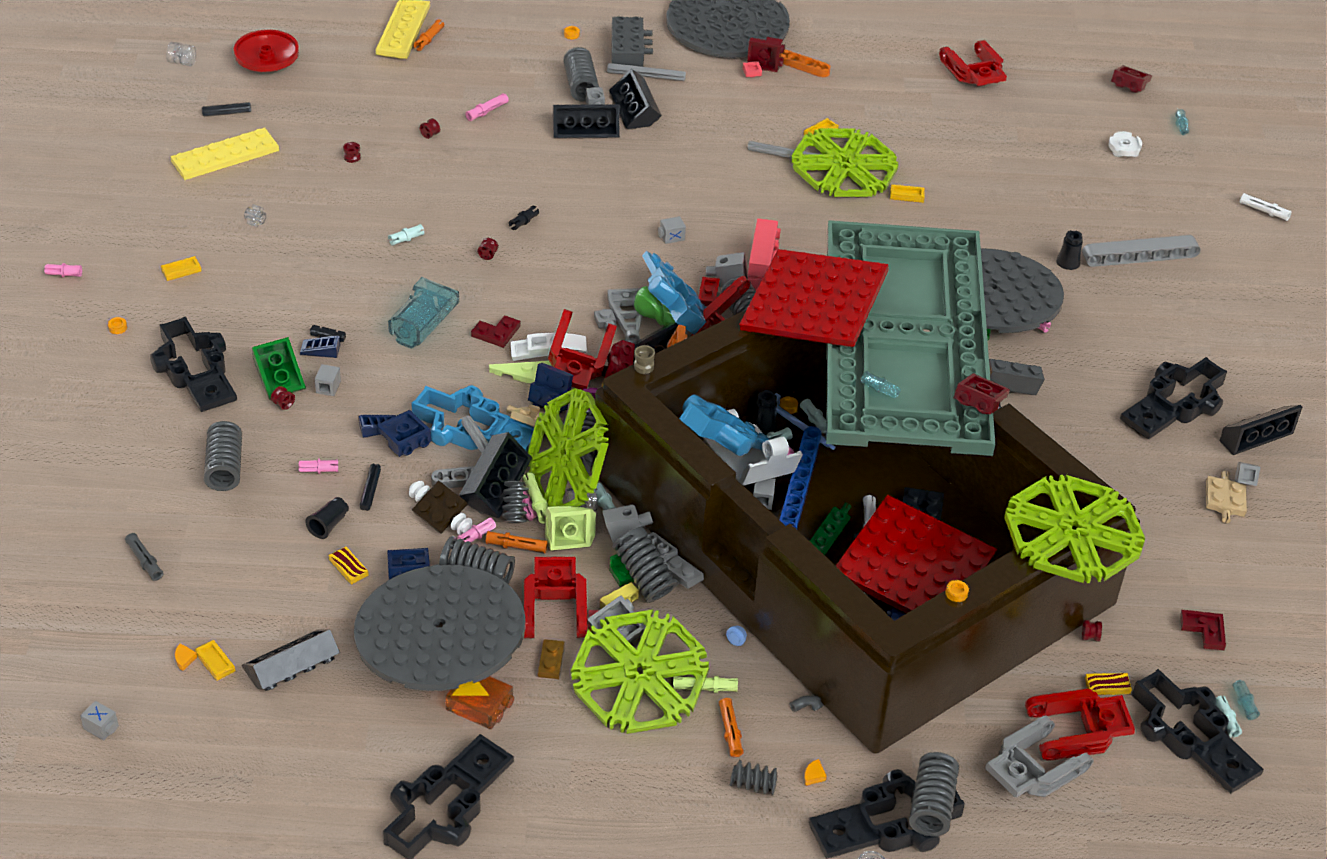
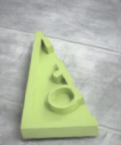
[489,361,553,383]

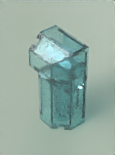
[388,277,459,349]

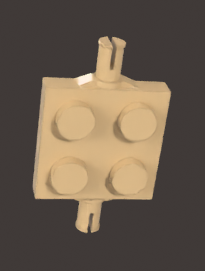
[506,405,563,427]
[1206,471,1247,523]

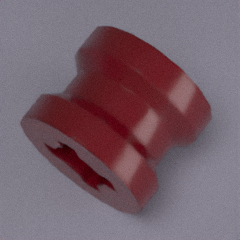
[419,118,440,139]
[343,142,361,163]
[477,237,499,260]
[271,386,295,410]
[1082,619,1102,642]

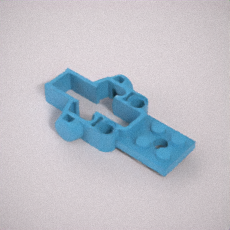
[642,250,706,335]
[412,385,534,452]
[679,395,769,456]

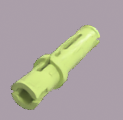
[522,473,548,524]
[673,676,738,693]

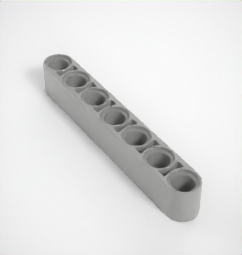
[1082,235,1201,267]

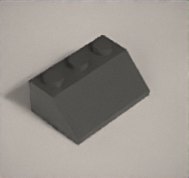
[989,358,1045,395]

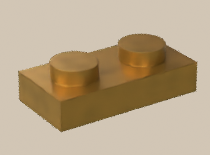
[538,639,565,679]

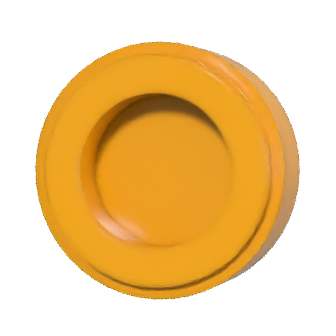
[564,26,580,40]
[108,317,127,334]
[779,396,798,414]
[946,580,969,602]

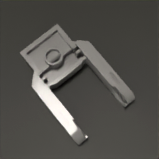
[985,715,1094,798]

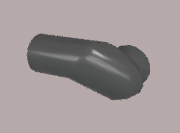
[789,695,823,712]

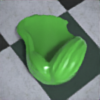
[634,286,675,326]

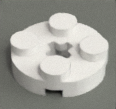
[1108,131,1142,157]

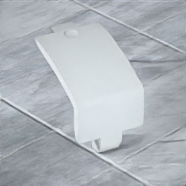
[703,409,802,486]

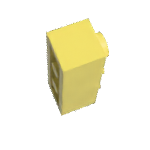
[600,583,639,609]

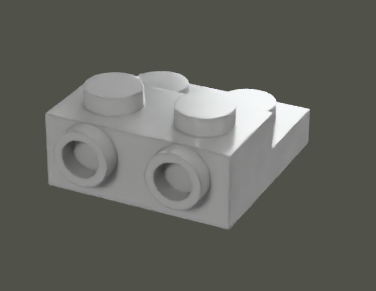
[587,595,646,643]

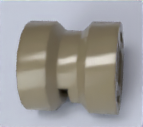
[634,345,655,374]

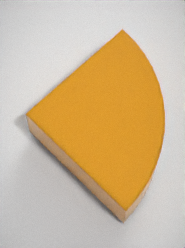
[175,643,197,671]
[804,759,827,786]

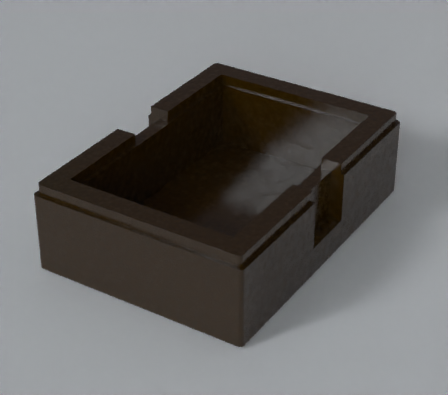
[594,309,1140,754]

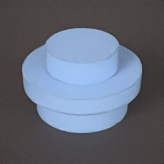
[726,625,747,646]

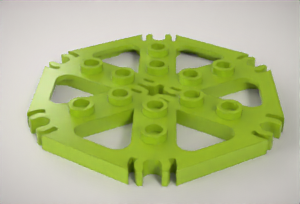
[791,128,899,197]
[525,388,609,507]
[1004,475,1145,583]
[571,609,709,734]

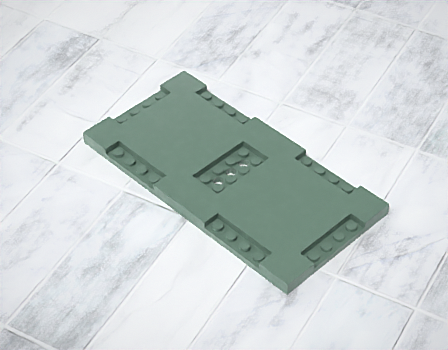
[826,220,995,456]

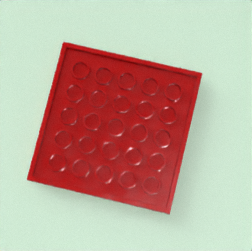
[739,249,889,347]
[836,495,997,614]

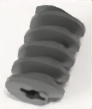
[502,481,529,523]
[730,759,778,796]

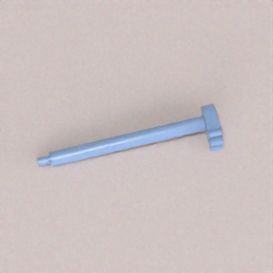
[775,393,836,450]

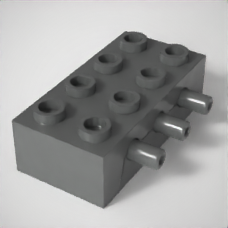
[612,16,653,67]

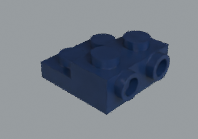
[528,362,574,413]
[377,410,432,457]
[387,548,430,579]

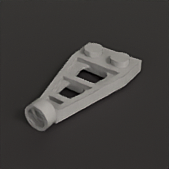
[607,288,643,343]

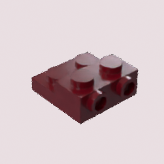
[747,37,785,73]
[1111,65,1152,93]
[605,340,635,378]
[954,373,1010,415]

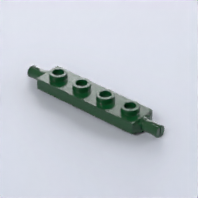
[810,503,851,556]

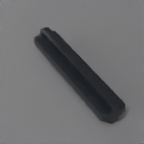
[202,102,251,116]
[360,463,381,511]

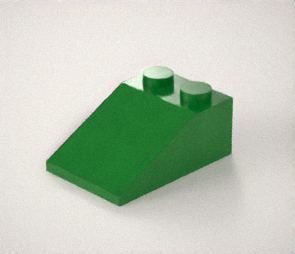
[252,337,306,399]

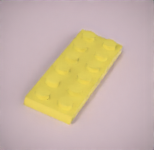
[376,0,430,59]
[171,128,279,180]

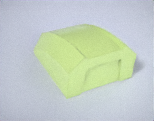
[545,506,596,550]

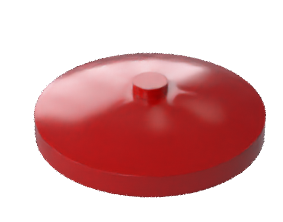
[234,29,299,72]

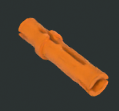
[414,19,444,51]
[486,531,548,553]
[719,698,744,757]

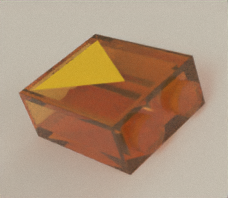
[446,676,515,730]

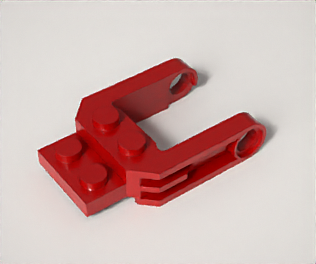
[939,40,1007,86]
[691,276,751,336]
[548,309,617,390]
[524,557,587,639]
[1025,688,1135,761]

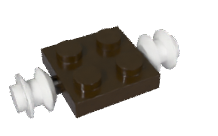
[409,480,472,535]

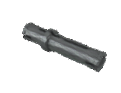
[125,533,164,581]

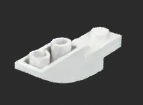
[511,333,587,361]

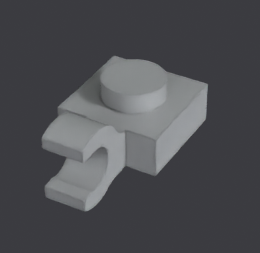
[594,309,616,331]

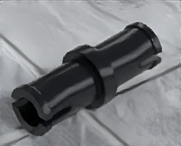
[509,205,539,230]

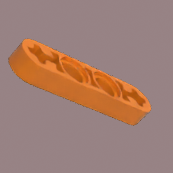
[781,49,831,77]

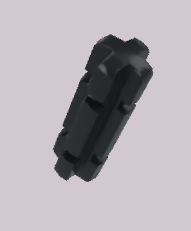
[310,325,346,342]

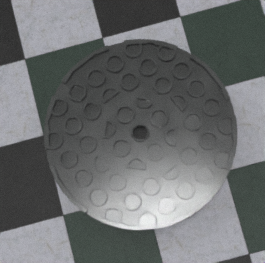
[666,0,790,59]
[981,248,1064,333]
[354,565,526,691]

